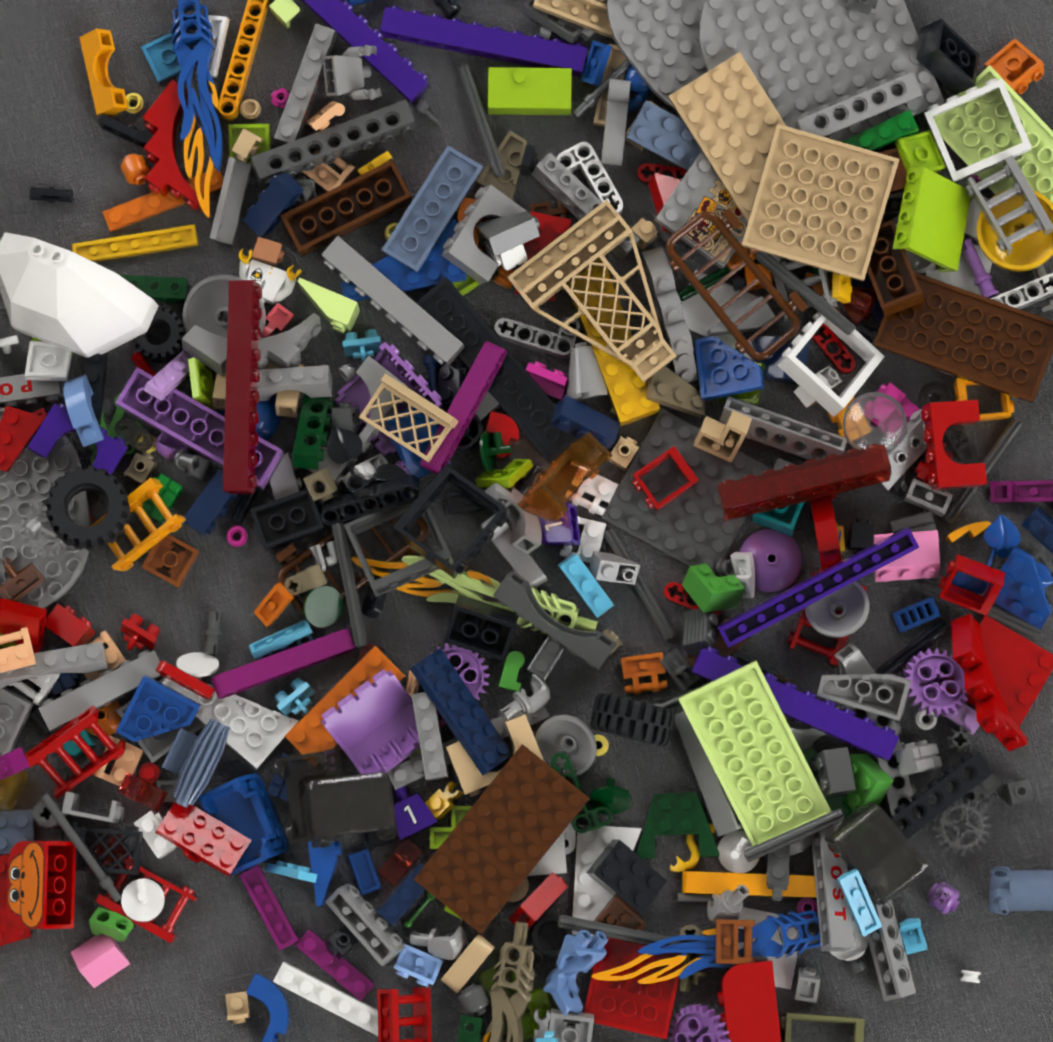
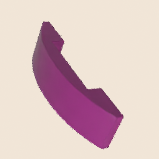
[990,480,1053,503]

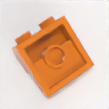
[984,38,1044,95]

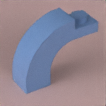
[63,374,104,447]

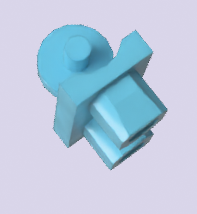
[343,329,382,363]
[275,678,316,716]

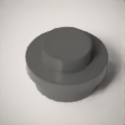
[715,557,734,577]

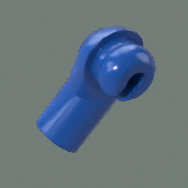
[628,91,649,113]

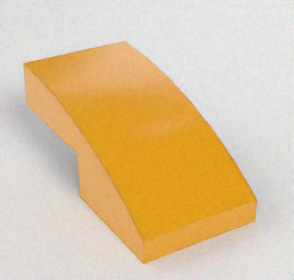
[945,521,991,545]

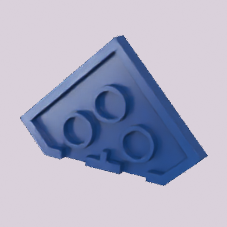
[694,336,764,401]
[994,547,1052,630]
[116,675,201,742]

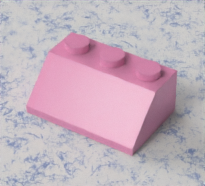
[873,530,940,582]

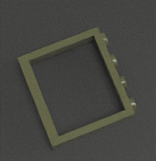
[780,1012,865,1042]

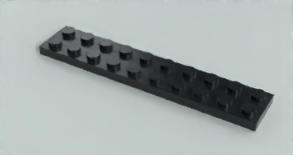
[416,277,578,463]

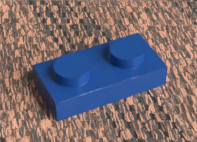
[581,40,612,86]

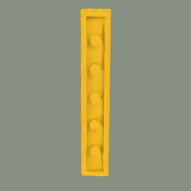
[72,224,199,263]

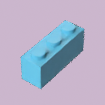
[558,553,614,618]

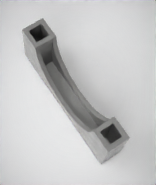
[291,356,411,486]
[787,642,876,751]

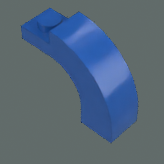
[246,973,290,1042]

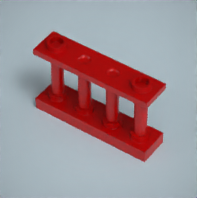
[786,569,867,668]
[25,705,126,799]
[95,856,198,943]
[377,987,432,1042]

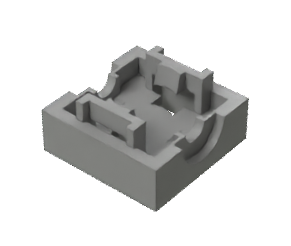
[549,1009,594,1042]

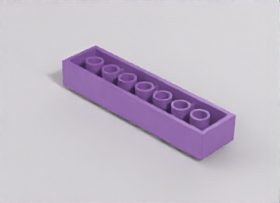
[115,367,284,490]

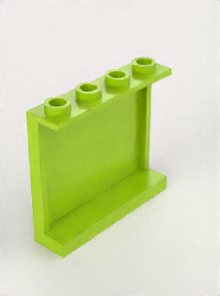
[893,167,971,272]

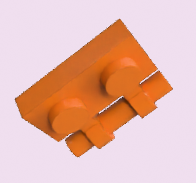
[620,652,668,695]

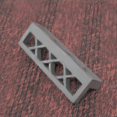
[210,157,252,246]

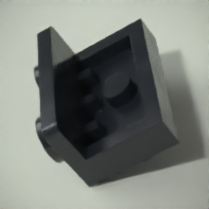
[438,361,470,406]

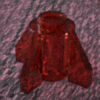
[843,287,878,324]

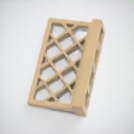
[359,373,459,463]

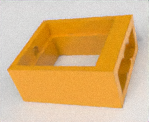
[954,378,1014,422]

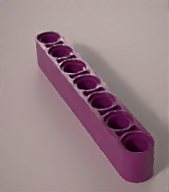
[420,341,507,475]
[211,628,357,699]

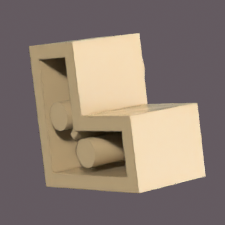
[693,410,752,463]

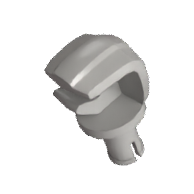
[499,674,550,722]
[707,884,749,924]
[410,926,467,960]

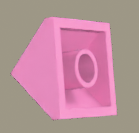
[71,934,130,988]

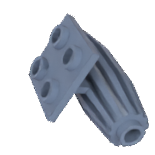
[162,719,230,808]

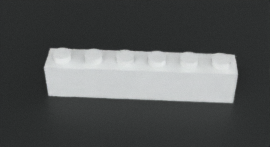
[273,962,378,1036]

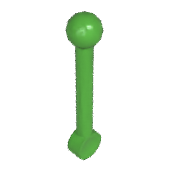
[404,892,435,928]

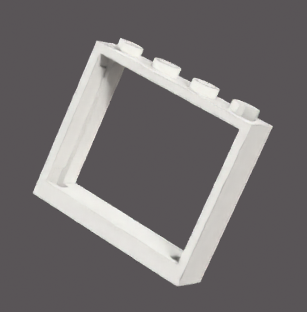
[924,78,1032,183]
[778,311,885,417]

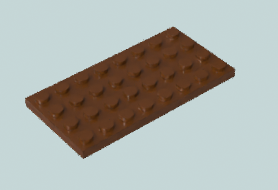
[873,272,1053,404]
[414,744,590,934]

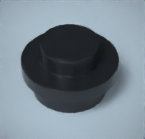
[731,272,746,292]

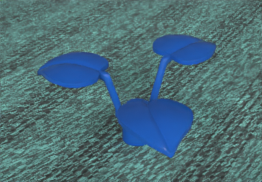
[952,514,1053,594]

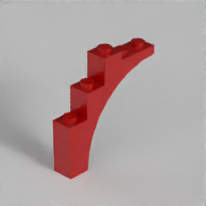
[142,80,204,213]
[951,613,1028,751]

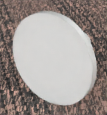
[0,335,19,365]
[176,652,219,681]
[718,830,759,873]
[121,878,165,922]

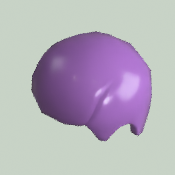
[155,432,188,460]

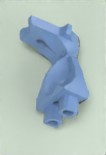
[543,930,608,1015]

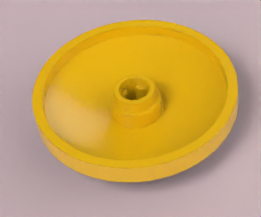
[976,189,1053,272]

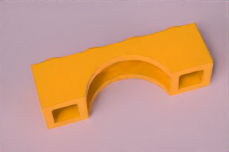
[79,28,129,116]

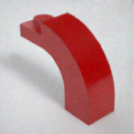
[810,495,842,570]

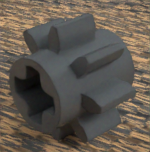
[947,725,974,752]

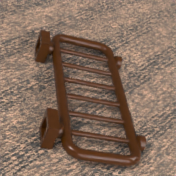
[666,208,808,360]
[275,483,429,619]

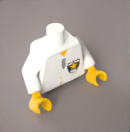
[238,248,302,305]

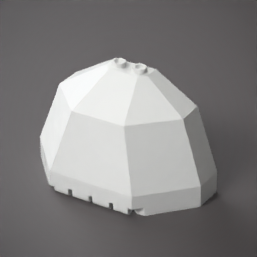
[0,232,159,357]

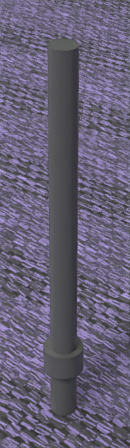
[572,59,632,118]
[40,793,122,902]

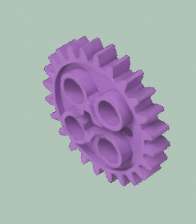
[430,643,490,701]
[903,648,969,717]
[668,1004,731,1042]

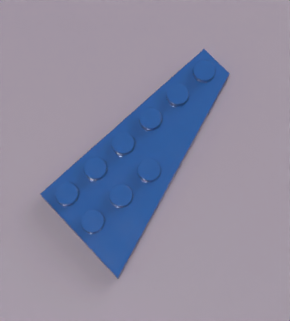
[340,218,467,302]

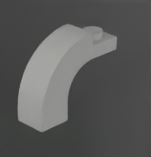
[484,483,542,555]

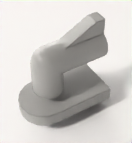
[309,541,339,572]

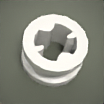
[960,970,981,983]

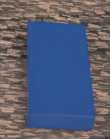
[347,848,382,896]

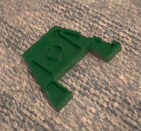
[636,792,720,859]

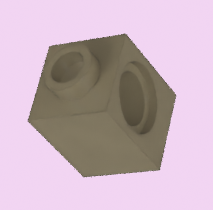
[303,467,338,502]

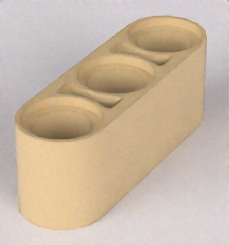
[441,934,495,994]

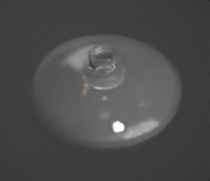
[843,392,907,456]

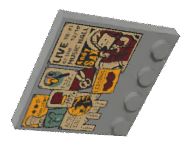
[654,153,748,269]

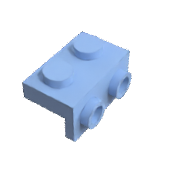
[393,943,444,987]

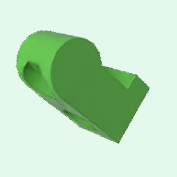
[499,651,525,692]
[89,906,134,941]

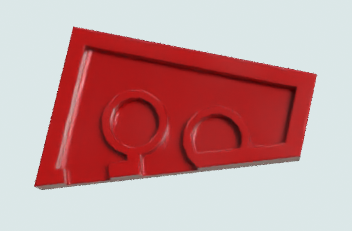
[0,406,46,472]

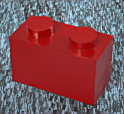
[45,604,96,647]

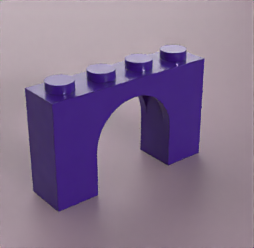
[28,403,128,475]

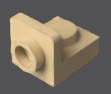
[225,991,251,1024]

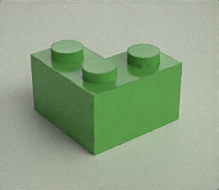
[682,563,746,613]
[844,753,894,815]

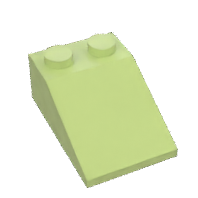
[298,278,360,334]

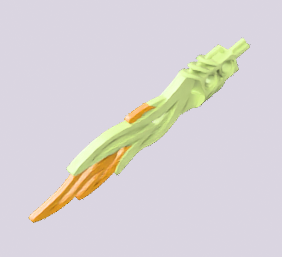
[351,555,598,634]

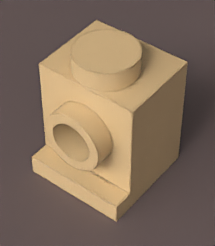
[232,128,264,163]
[631,218,658,251]

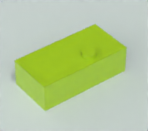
[488,67,572,115]

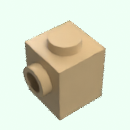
[608,437,639,472]

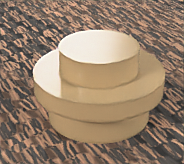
[240,99,261,120]

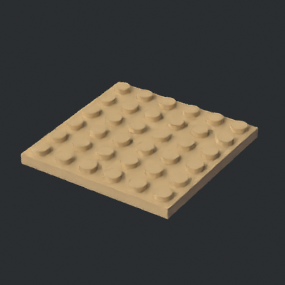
[741,124,899,281]

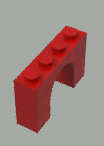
[921,400,987,490]

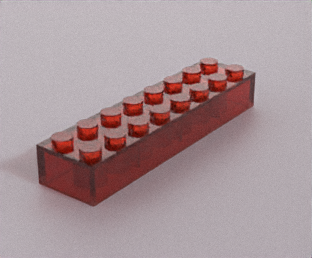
[717,444,891,522]

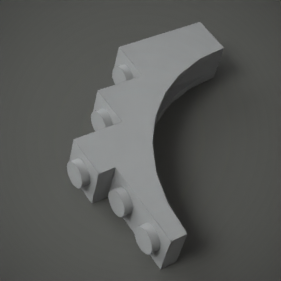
[642,247,698,383]
[182,313,321,376]

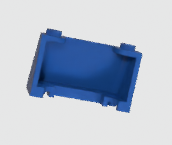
[198,773,289,876]

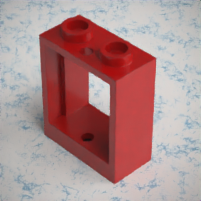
[632,446,699,512]
[938,554,1005,616]

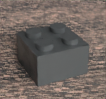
[809,747,856,799]

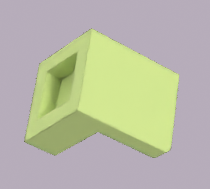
[269,0,300,29]

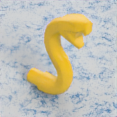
[670,823,716,873]

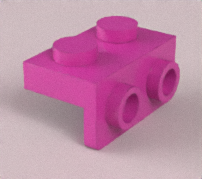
[526,361,568,400]

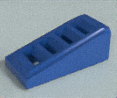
[892,597,941,633]

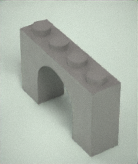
[442,184,529,284]

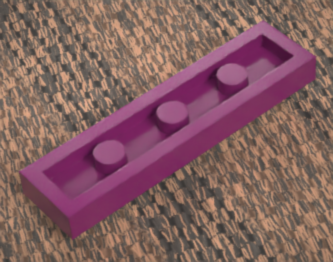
[239,865,299,951]
[295,929,375,1001]

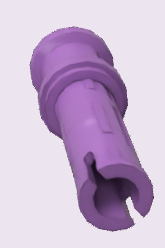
[962,239,1000,299]

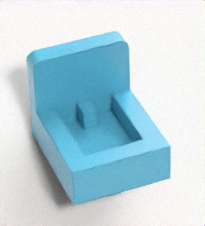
[899,918,927,955]

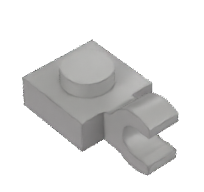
[534,1009,550,1042]

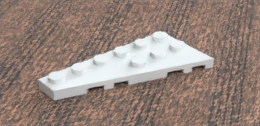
[162,678,299,770]
[572,824,642,936]

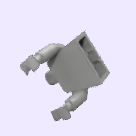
[322,45,382,100]

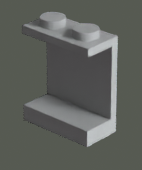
[62,792,125,824]

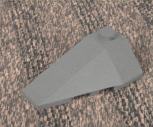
[817,674,911,721]

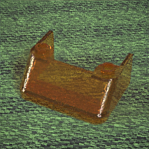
[517,432,613,522]

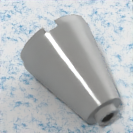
[566,342,608,400]

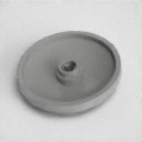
[183,274,266,337]

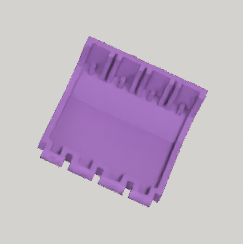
[334,342,442,457]
[321,669,420,785]

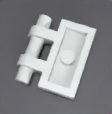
[565,466,618,516]

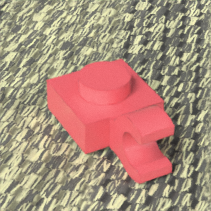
[261,303,295,338]

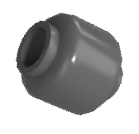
[458,983,490,1017]

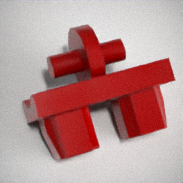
[121,613,160,651]

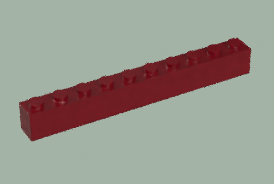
[223,280,262,494]

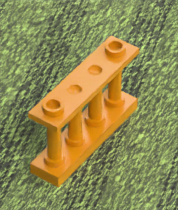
[90,477,186,571]

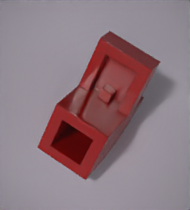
[486,411,519,461]

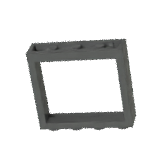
[344,491,454,597]

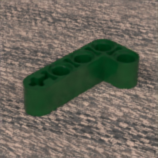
[550,751,613,833]

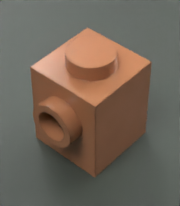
[252,237,285,268]

